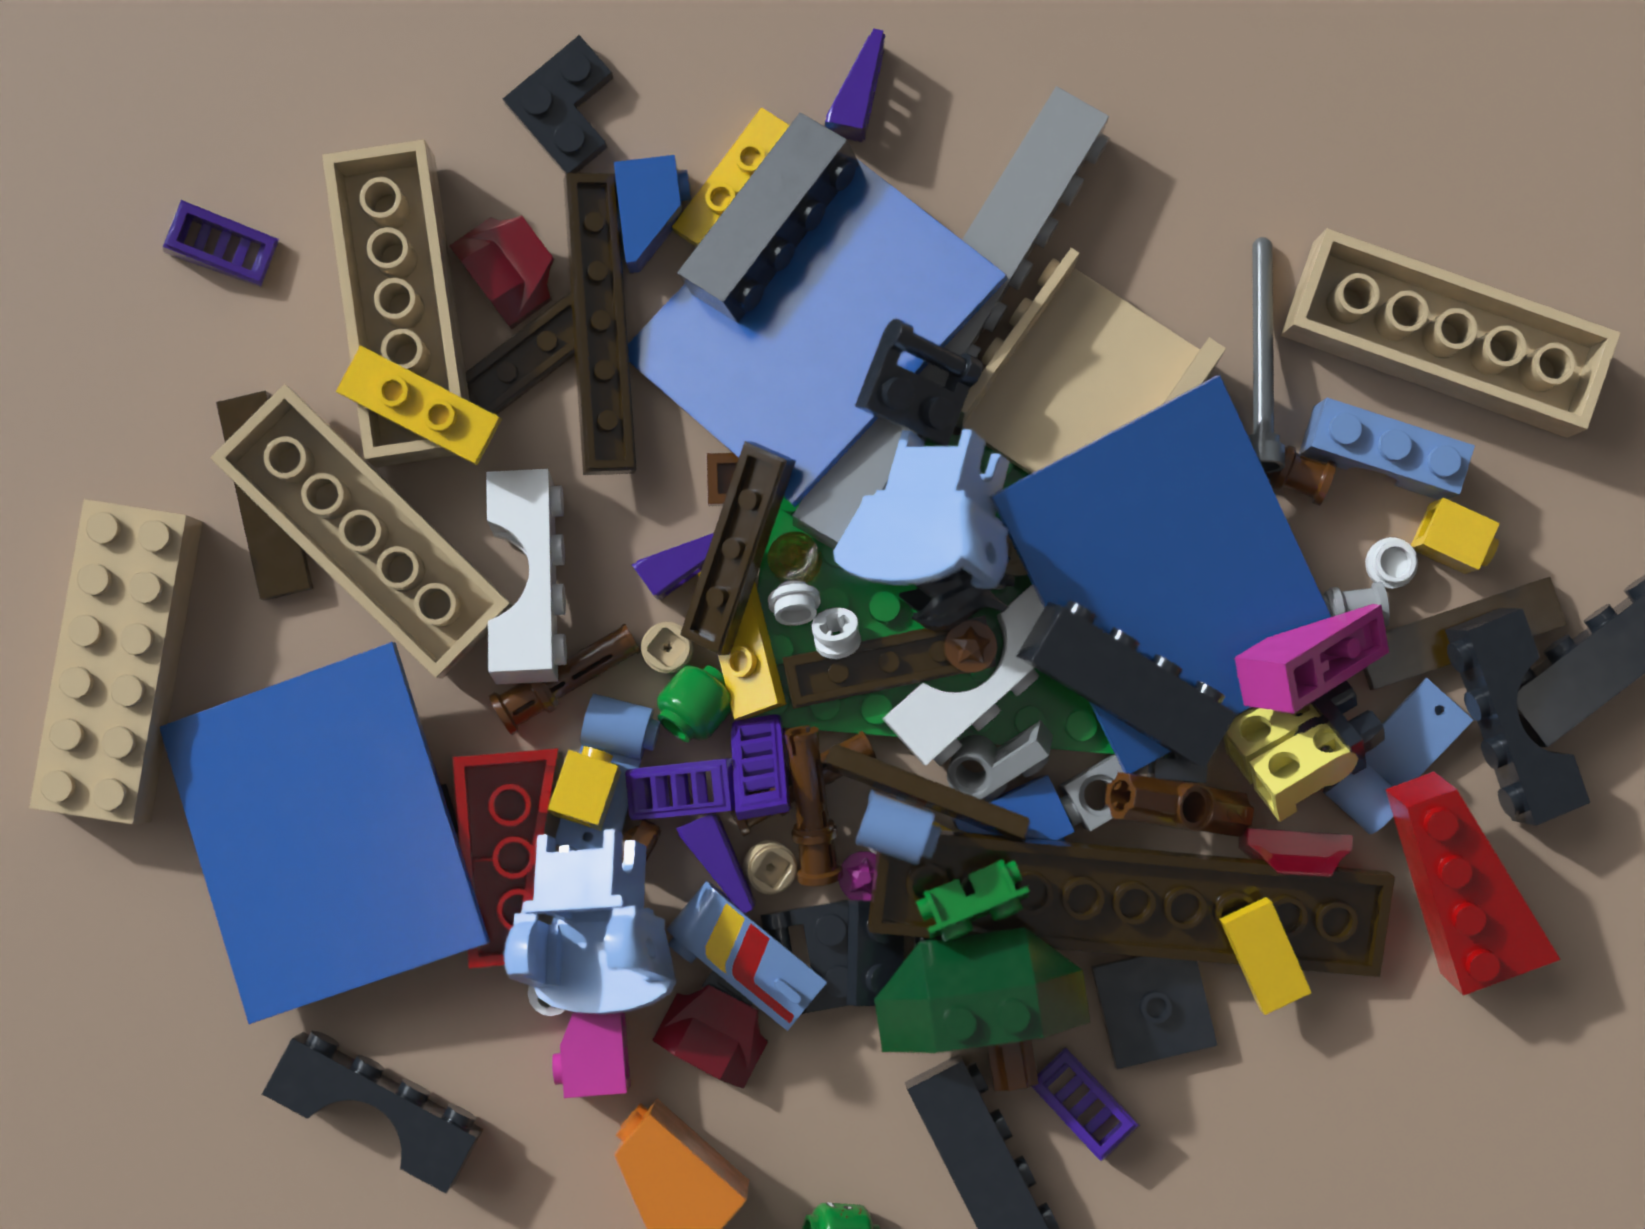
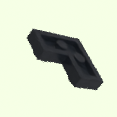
[502,35,613,174]

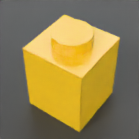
[1411,497,1500,574]
[548,746,621,831]

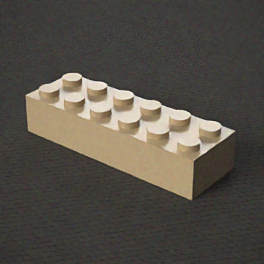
[322,139,469,467]
[1280,228,1621,438]
[210,384,514,679]
[29,499,203,824]

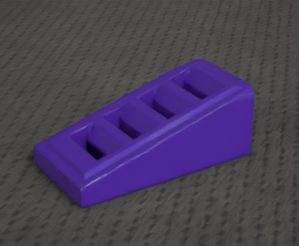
[825,29,886,142]
[163,200,279,287]
[632,533,714,600]
[731,714,790,820]
[625,758,735,820]
[676,813,756,914]
[1031,1047,1140,1161]

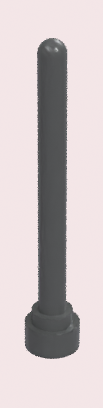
[1249,237,1285,473]

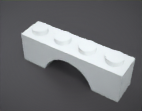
[486,469,567,684]
[882,585,1044,766]

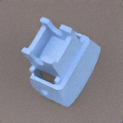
[834,429,1009,589]
[504,830,676,1014]

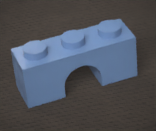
[1299,398,1475,500]

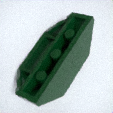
[874,926,1091,1053]

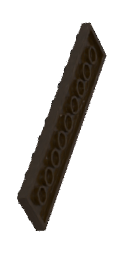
[868,830,1395,977]

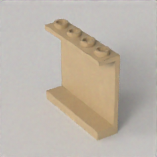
[956,248,1226,475]

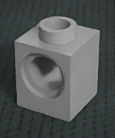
[1059,754,1124,831]

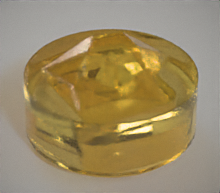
[767,531,822,583]

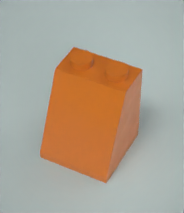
[614,1098,749,1229]

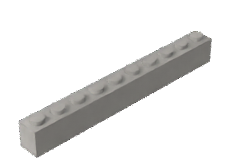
[793,86,1110,550]

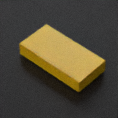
[1220,897,1312,1015]

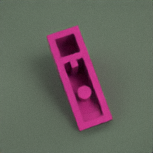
[1235,604,1389,713]
[552,1012,631,1098]

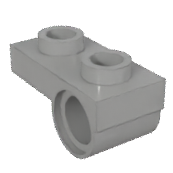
[947,720,1053,802]

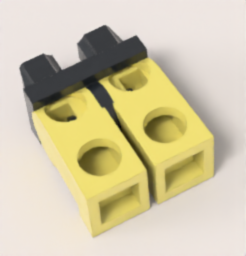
[1223,680,1385,822]

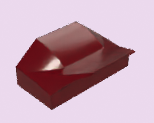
[449,215,554,330]
[1238,828,1353,877]
[652,984,768,1089]

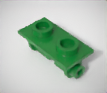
[916,860,1029,942]

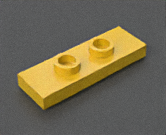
[672,107,790,247]
[336,345,502,466]
[698,572,786,720]

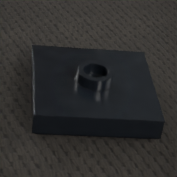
[1091,956,1218,1069]

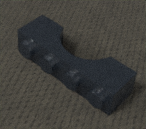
[1445,608,1591,826]
[262,1030,484,1194]

